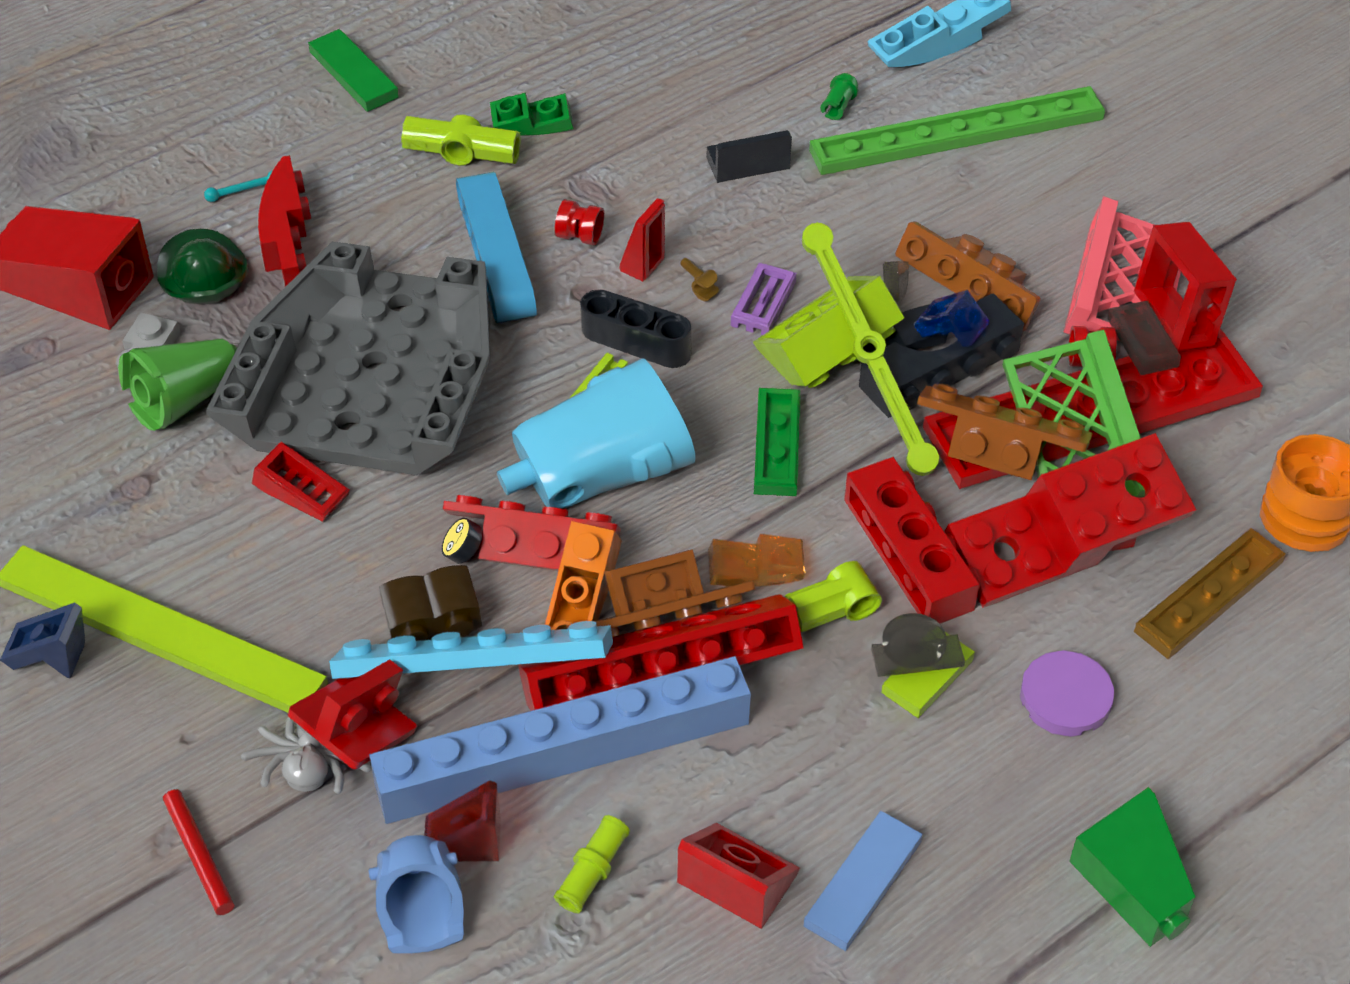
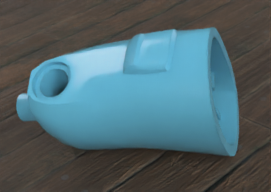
[497,358,696,509]

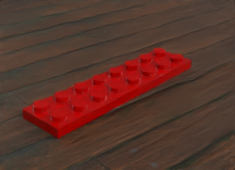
[923,329,1263,489]

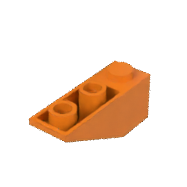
[545,521,622,630]

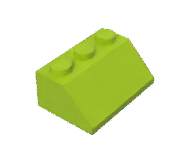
[753,276,904,388]

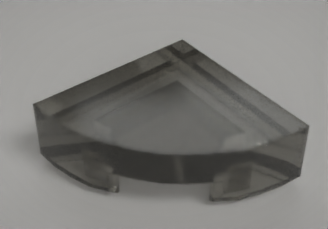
[883,261,909,302]

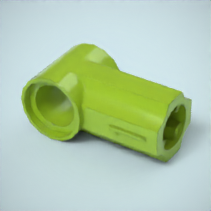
[785,561,882,632]

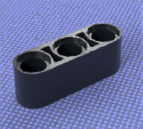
[580,289,692,368]

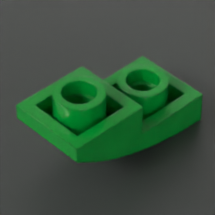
[490,92,573,136]

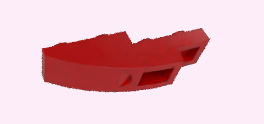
[258,155,311,287]

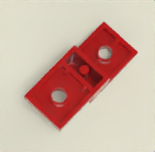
[944,433,1197,608]

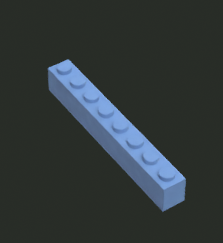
[369,656,751,824]

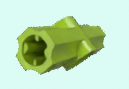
[401,115,521,166]

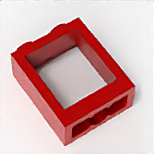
[1134,222,1237,350]

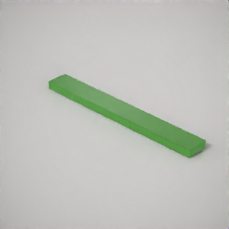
[809,86,1105,175]

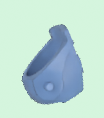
[368,835,464,954]

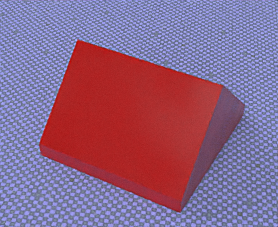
[677,823,800,929]

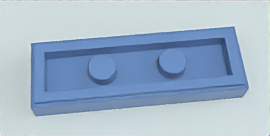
[803,811,922,952]

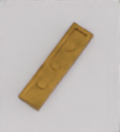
[1134,528,1286,660]

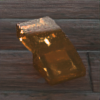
[708,534,805,586]

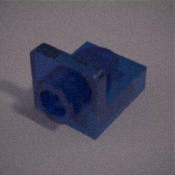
[913,290,989,347]

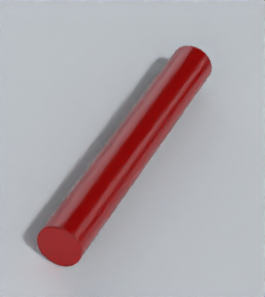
[163,789,235,915]

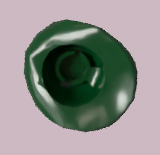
[157,228,248,304]

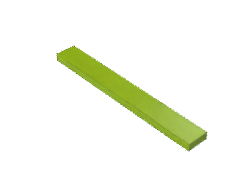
[0,545,328,713]

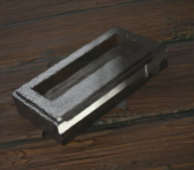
[1107,301,1181,375]

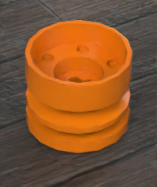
[1260,434,1350,552]

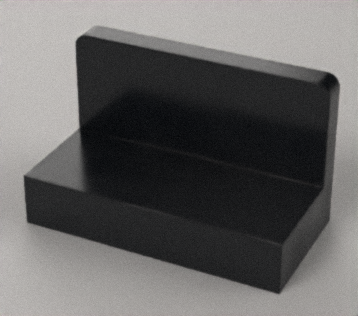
[706,130,792,183]

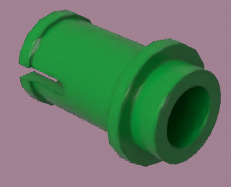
[820,73,859,120]

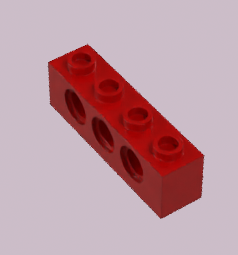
[844,457,981,629]

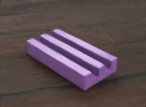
[731,262,796,335]

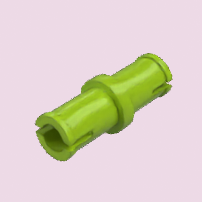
[554,815,630,913]

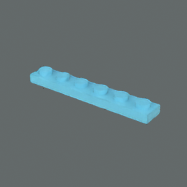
[329,621,613,679]

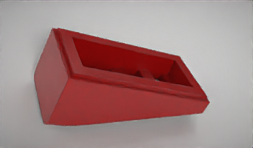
[619,198,665,282]
[252,442,350,522]

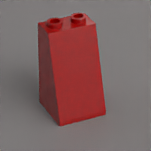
[0,206,154,330]

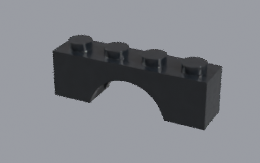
[859,293,1024,418]

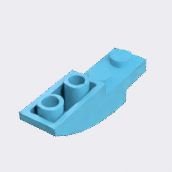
[868,0,1011,67]

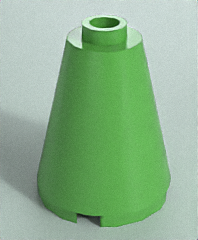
[118,339,237,431]

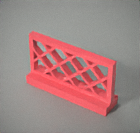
[1063,196,1181,350]

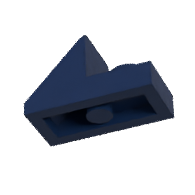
[0,602,85,679]

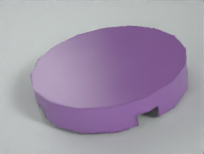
[1020,650,1114,737]

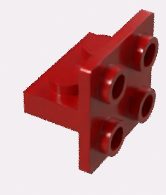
[287,659,417,769]

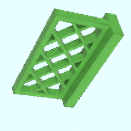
[1002,330,1145,498]

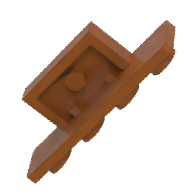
[895,221,1040,331]
[917,384,1092,480]
[595,549,755,637]

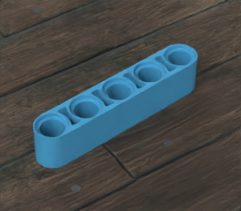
[456,172,537,323]

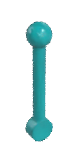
[204,170,273,202]

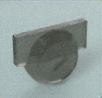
[871,613,965,677]

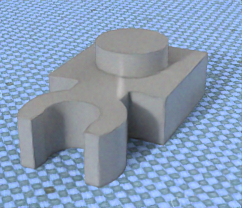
[116,312,180,372]

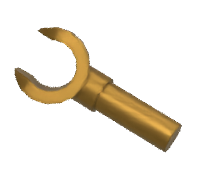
[680,258,719,301]

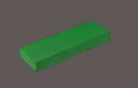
[308,28,399,112]
[754,388,800,497]

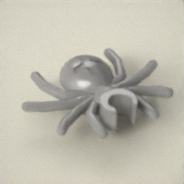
[241,717,371,794]

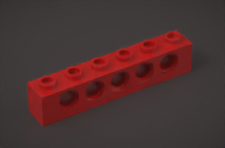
[518,594,804,711]

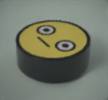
[441,517,482,564]

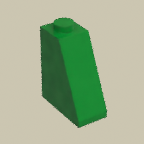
[1069,787,1195,947]

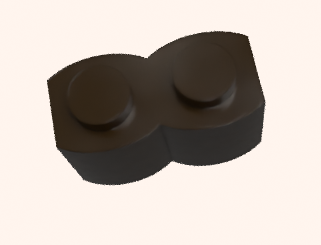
[379,565,482,641]

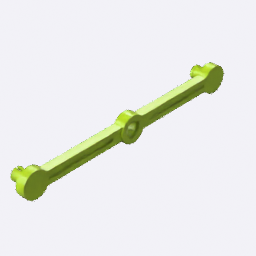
[801,222,939,476]

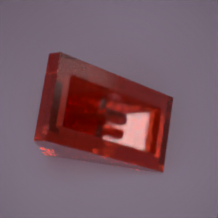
[424,780,501,862]

